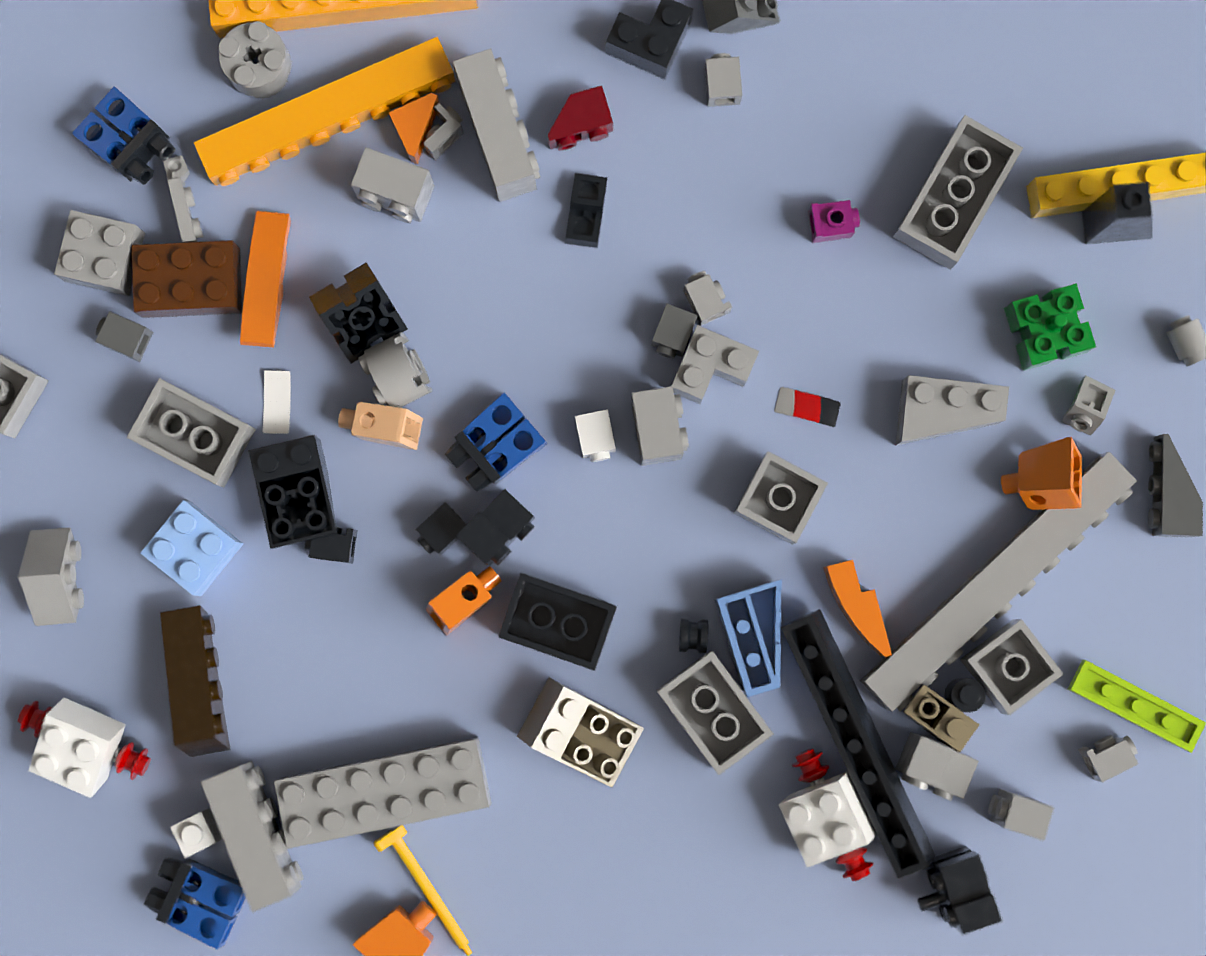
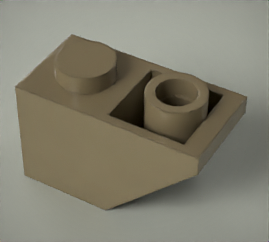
[903,684,980,752]

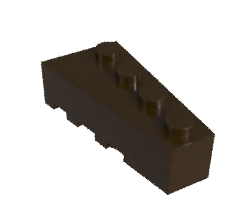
[160,605,231,757]

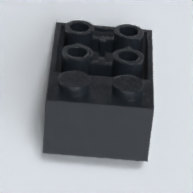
[248,435,337,549]

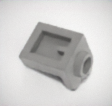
[423,102,464,160]
[1062,375,1116,435]

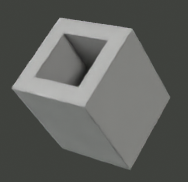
[704,53,742,107]

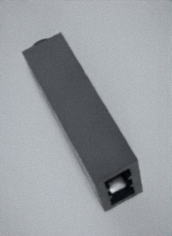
[1082,182,1152,244]

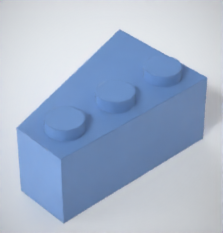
[715,579,782,698]

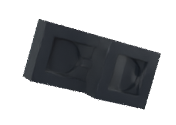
[565,173,608,248]

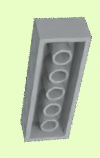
[274,737,492,849]

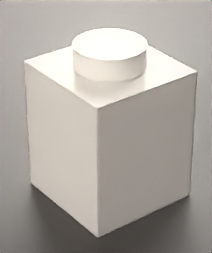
[575,409,616,462]
[170,808,223,858]

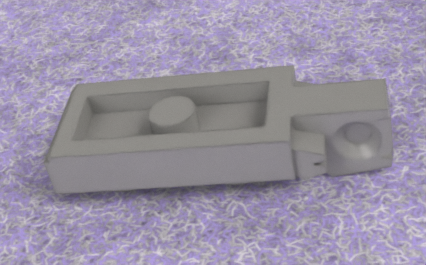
[163,155,203,243]

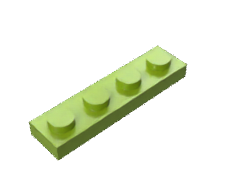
[1067,660,1206,753]

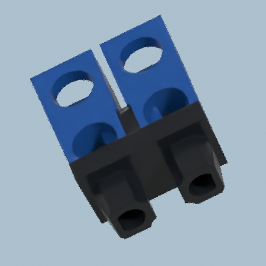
[71,86,175,185]
[445,392,548,492]
[144,857,246,950]

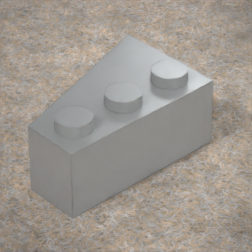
[895,375,1009,446]

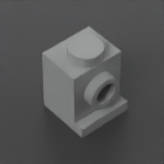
[683,271,732,326]
[1078,735,1138,782]

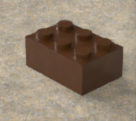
[132,240,242,318]

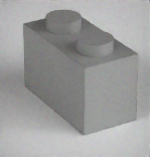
[988,789,1054,841]

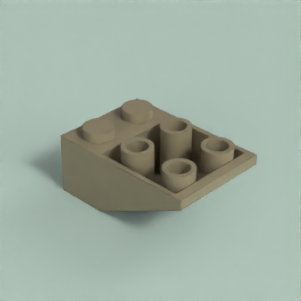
[517,677,644,788]

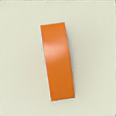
[823,560,892,657]

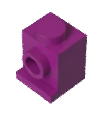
[808,200,860,243]

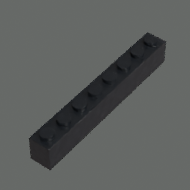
[781,609,936,879]

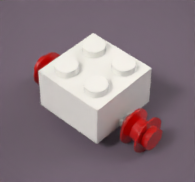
[18,697,151,798]
[778,748,877,882]

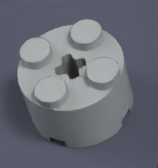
[219,21,292,99]
[359,332,432,408]

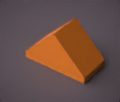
[389,93,440,165]

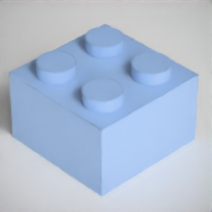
[141,500,243,596]

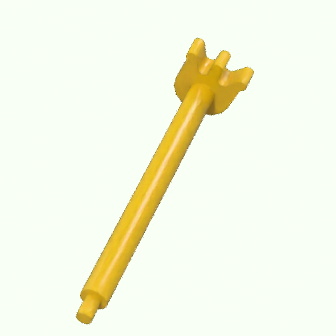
[373,825,472,956]

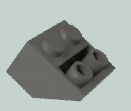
[702,0,780,34]

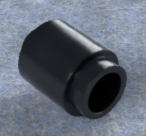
[944,678,985,713]

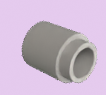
[1166,315,1206,367]

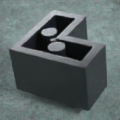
[606,0,693,79]
[456,489,535,566]

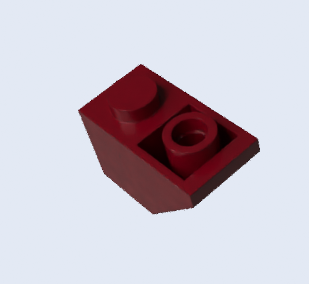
[548,85,613,151]

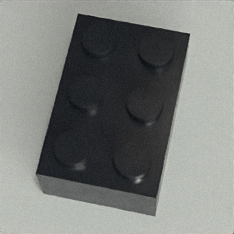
[498,573,617,671]

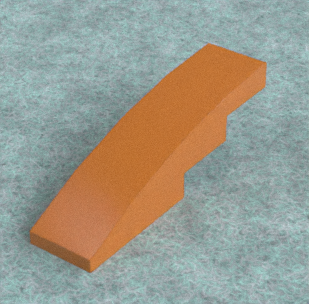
[240,211,291,348]

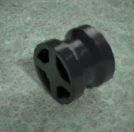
[679,618,708,653]

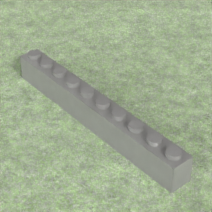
[860,452,1137,712]

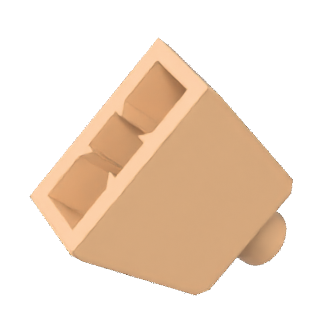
[338,402,423,450]

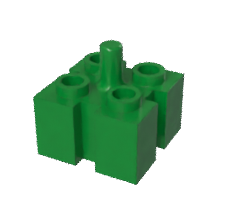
[1004,283,1096,371]

